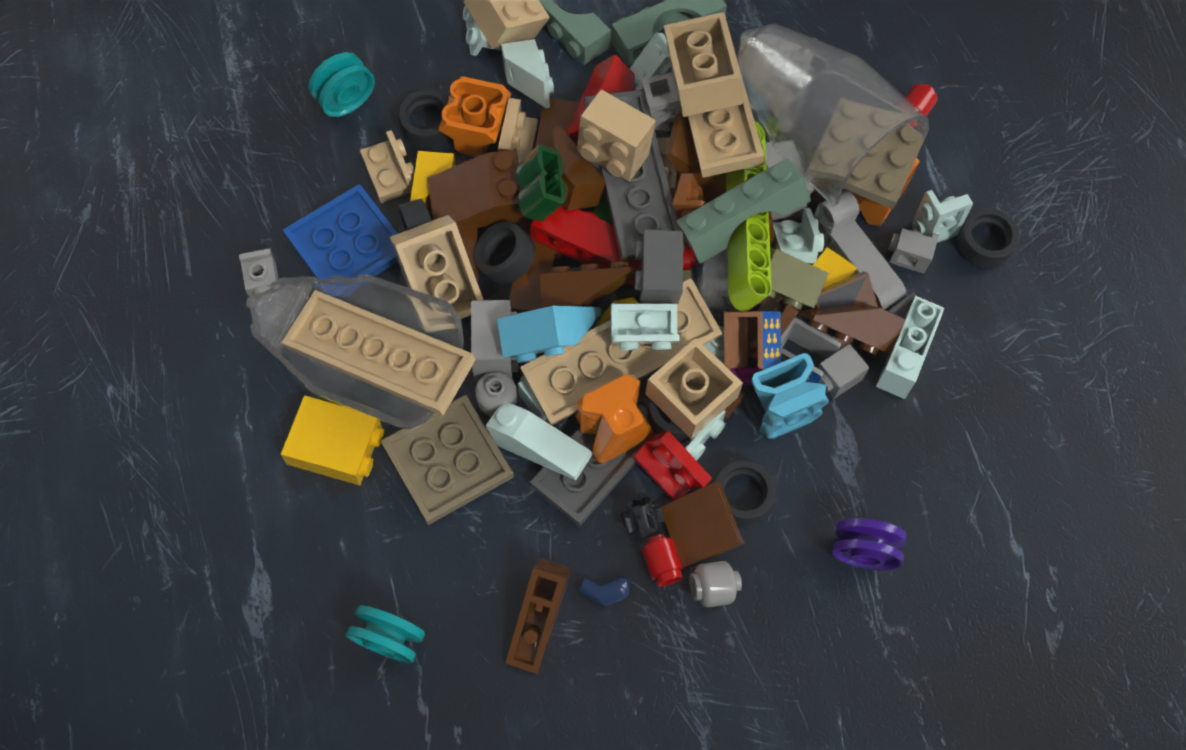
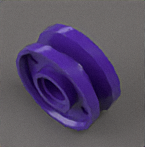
[832,518,907,570]

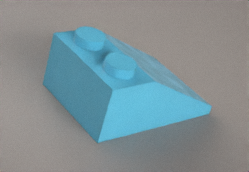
[497,306,602,363]

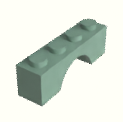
[539,0,611,65]
[611,0,727,66]
[677,157,811,264]

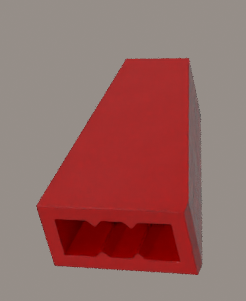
[566,54,635,146]

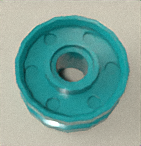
[308,52,375,117]
[345,605,425,664]

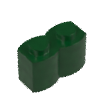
[516,144,566,222]

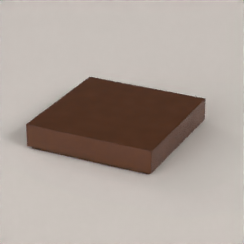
[661,481,744,569]

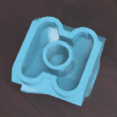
[751,353,829,439]

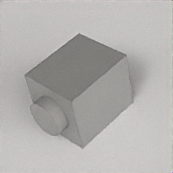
[818,344,869,399]

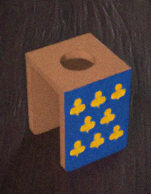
[724,311,781,369]

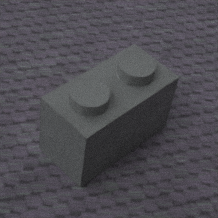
[634,229,683,304]

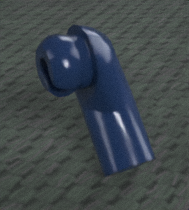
[578,576,630,606]

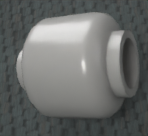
[475,372,517,417]
[689,561,742,607]

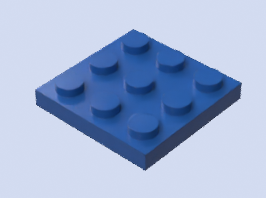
[282,184,398,299]

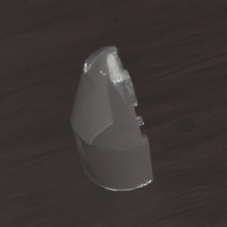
[737,23,929,207]
[246,275,464,429]

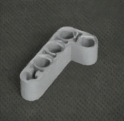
[814,190,907,310]

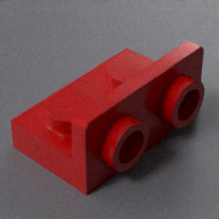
[633,430,712,501]

